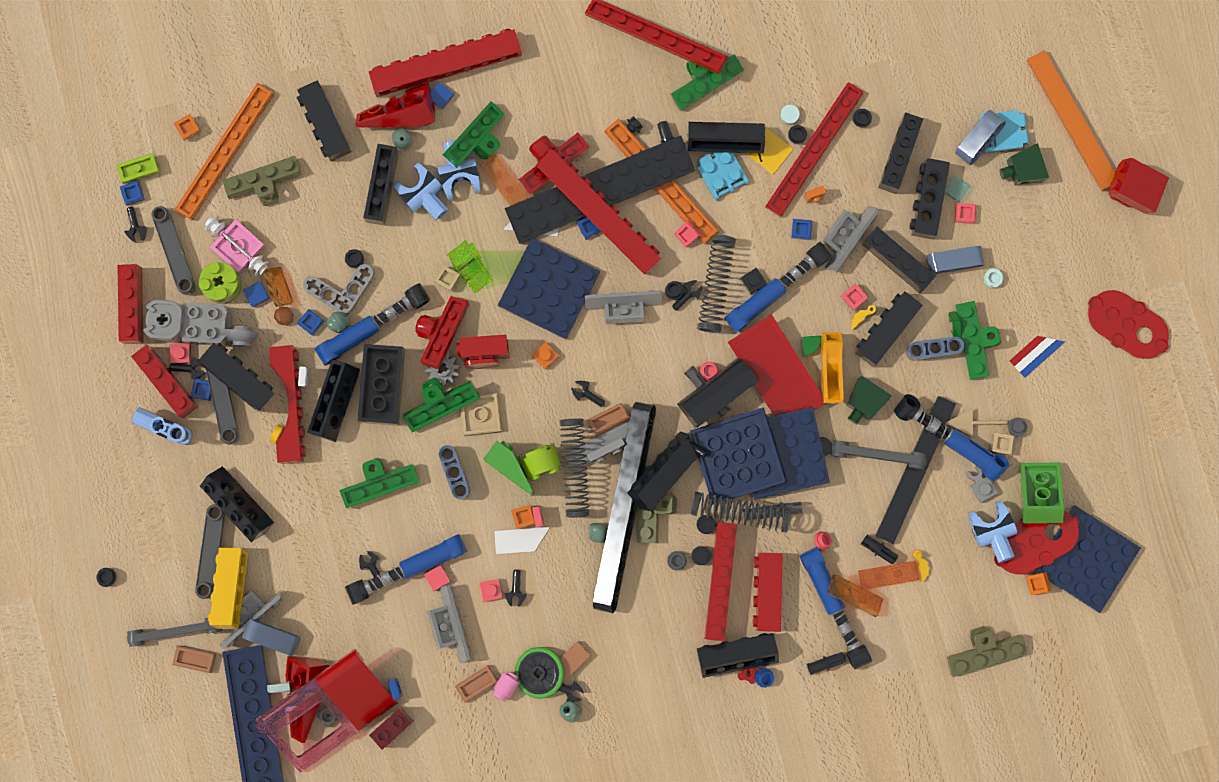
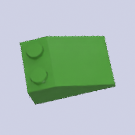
[483,441,534,496]
[1020,462,1064,523]

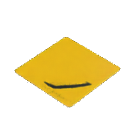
[747,129,793,175]

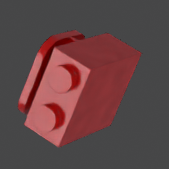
[1108,158,1169,214]
[456,334,509,369]

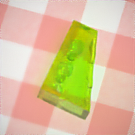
[447,240,493,293]

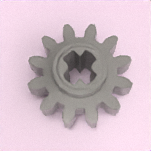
[425,353,460,386]

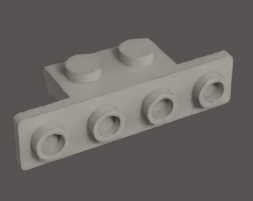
[823,206,879,272]
[585,290,662,324]
[565,421,629,470]
[427,585,471,663]
[220,589,282,649]

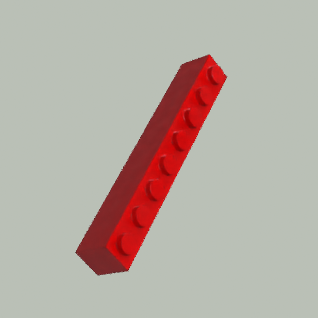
[368,29,522,97]
[536,149,661,275]

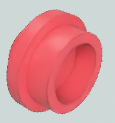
[700,362,719,381]
[814,531,832,551]

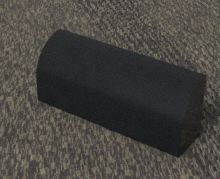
[677,358,759,428]

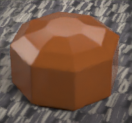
[274,306,294,326]

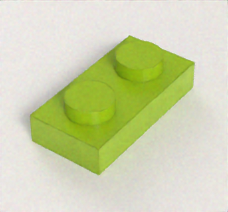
[116,153,160,184]

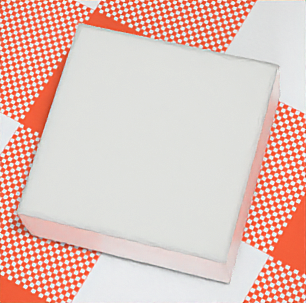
[298,367,310,388]

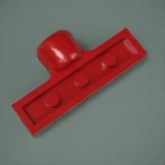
[518,132,589,194]
[415,296,469,369]

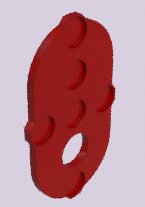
[1088,290,1169,359]
[994,511,1079,575]

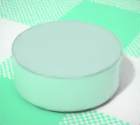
[780,105,800,125]
[983,268,1004,288]

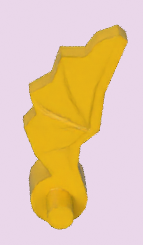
[851,305,877,330]
[912,550,930,582]

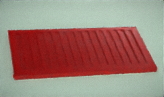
[728,314,827,416]

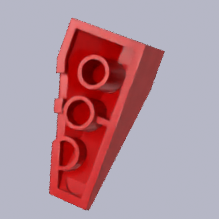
[355,83,436,127]
[285,656,329,743]

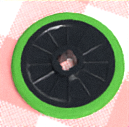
[515,647,564,699]

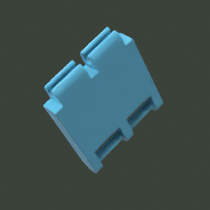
[980,110,1029,153]
[697,152,749,201]

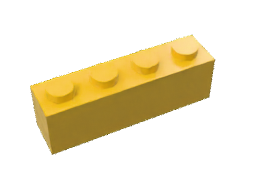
[208,548,248,629]

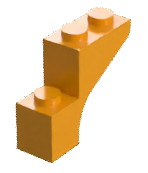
[820,332,844,404]

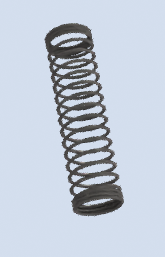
[697,234,736,333]
[559,418,590,518]
[691,491,791,533]

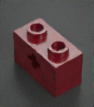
[369,707,414,750]

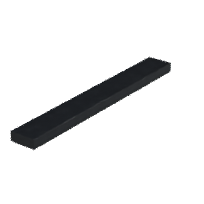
[875,396,956,544]

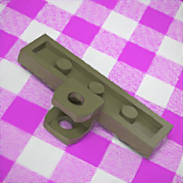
[222,156,301,206]
[637,465,677,543]
[947,626,1027,677]

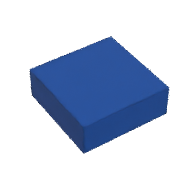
[431,82,454,110]
[120,181,145,206]
[576,217,601,240]
[791,219,812,240]
[243,281,270,307]
[297,309,324,336]
[190,378,212,401]
[388,678,403,700]

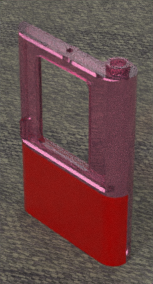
[255,649,398,773]

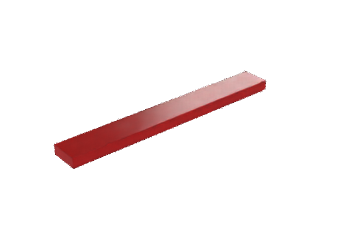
[585,0,728,74]
[765,82,864,217]

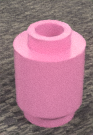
[493,671,520,701]

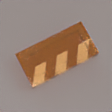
[263,267,294,307]

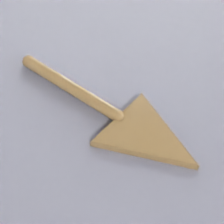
[945,408,1008,437]

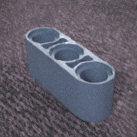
[955,110,1006,165]
[927,246,985,274]
[906,337,964,361]
[438,445,470,500]
[242,619,300,656]

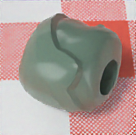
[392,129,412,149]
[326,311,349,333]
[589,523,608,543]
[559,701,582,723]

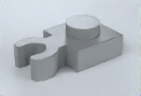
[966,466,998,503]

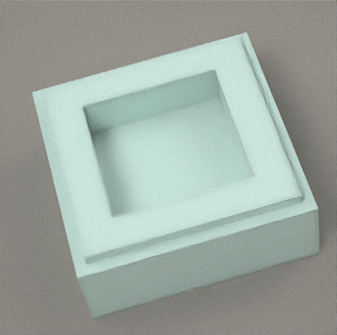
[267,683,290,693]

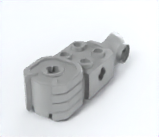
[143,300,259,347]

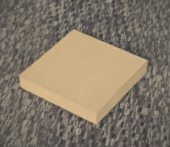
[460,393,502,436]

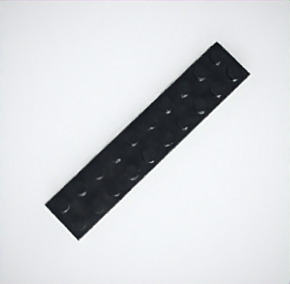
[505,135,696,244]

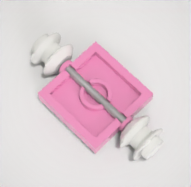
[205,216,269,276]

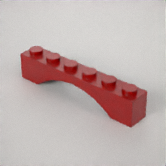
[269,345,306,464]
[704,522,737,642]

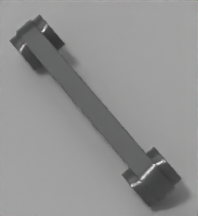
[152,206,196,295]
[206,369,239,445]
[831,440,927,470]
[195,504,225,599]
[127,618,222,647]

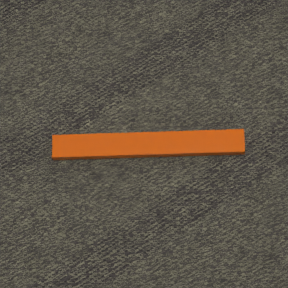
[1027,50,1115,191]
[175,83,274,220]
[604,119,719,245]

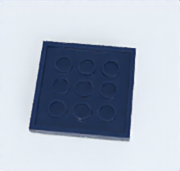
[497,238,600,340]
[690,407,787,505]
[753,407,830,500]
[1034,505,1141,613]

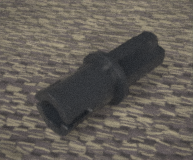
[657,121,675,143]
[860,534,898,564]
[807,652,846,675]

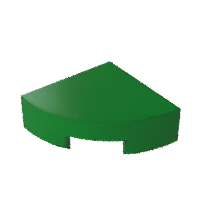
[949,311,961,337]
[801,335,821,357]

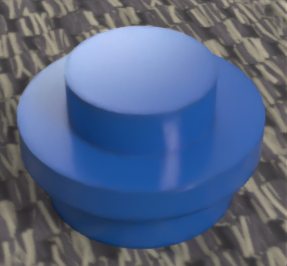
[755,668,774,688]

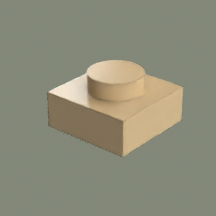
[434,265,461,292]
[991,433,1014,455]

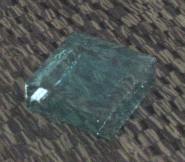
[945,176,970,203]

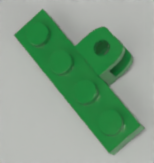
[670,54,744,110]
[442,101,505,168]
[956,301,1001,380]
[403,378,480,432]
[339,458,420,508]

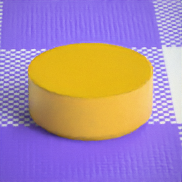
[270,424,285,444]

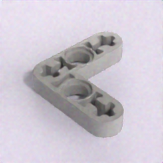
[303,264,374,314]

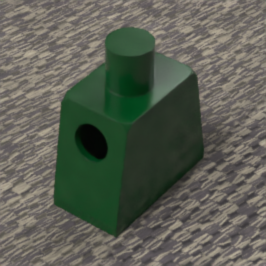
[1000,143,1049,185]
[847,375,892,425]

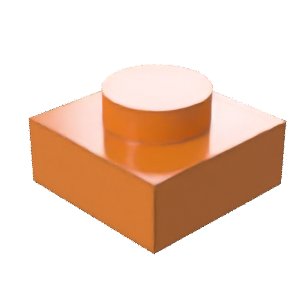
[174,114,201,141]
[804,186,826,203]
[532,342,559,369]
[511,505,535,529]
[1026,572,1051,595]

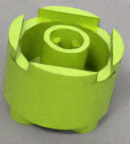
[199,262,242,304]
[518,442,562,481]

